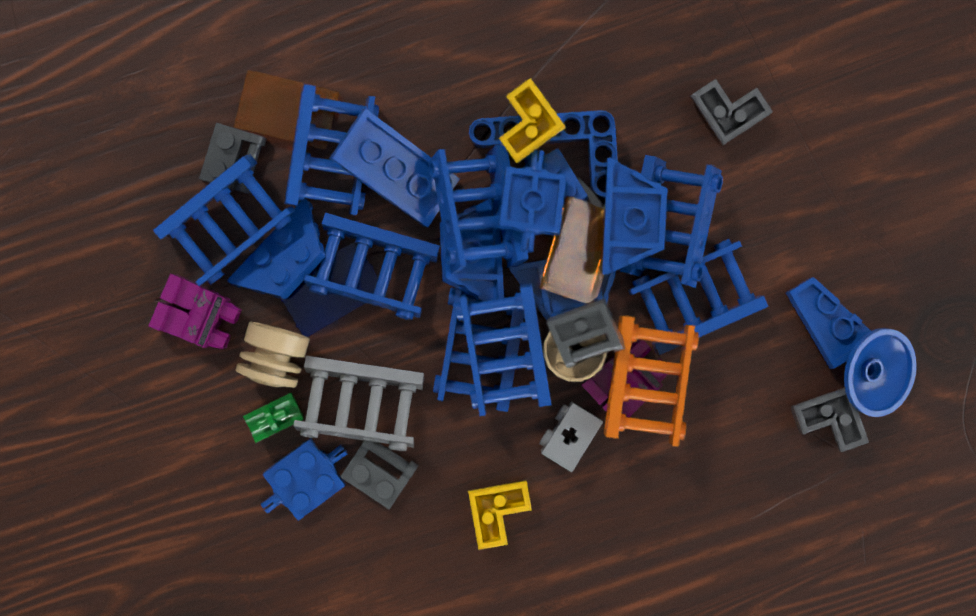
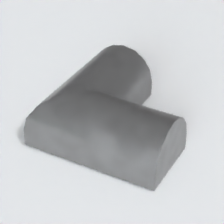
[690,79,773,146]
[791,387,869,452]

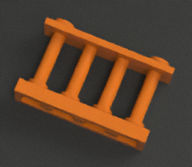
[603,316,699,447]

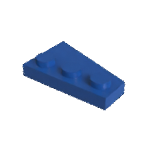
[786,277,871,369]

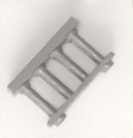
[294,356,424,451]

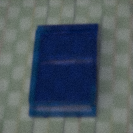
[281,242,378,337]

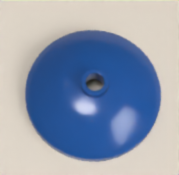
[844,328,916,417]

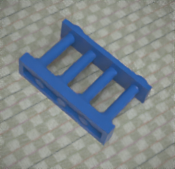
[284,84,379,216]
[428,144,529,274]
[153,154,295,286]
[620,155,723,288]
[304,213,440,320]
[628,239,769,355]
[455,283,551,416]
[433,287,524,412]

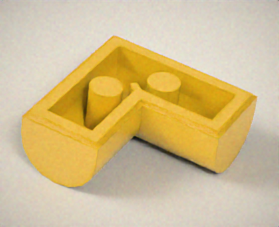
[499,78,566,163]
[468,480,532,550]

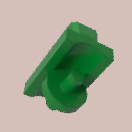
[243,393,305,443]

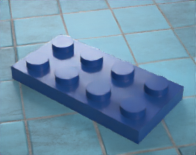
[329,109,460,228]

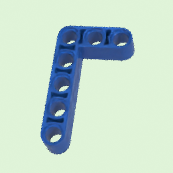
[469,110,618,199]

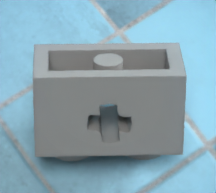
[539,401,603,472]

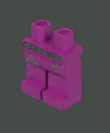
[148,273,242,349]
[581,339,667,417]

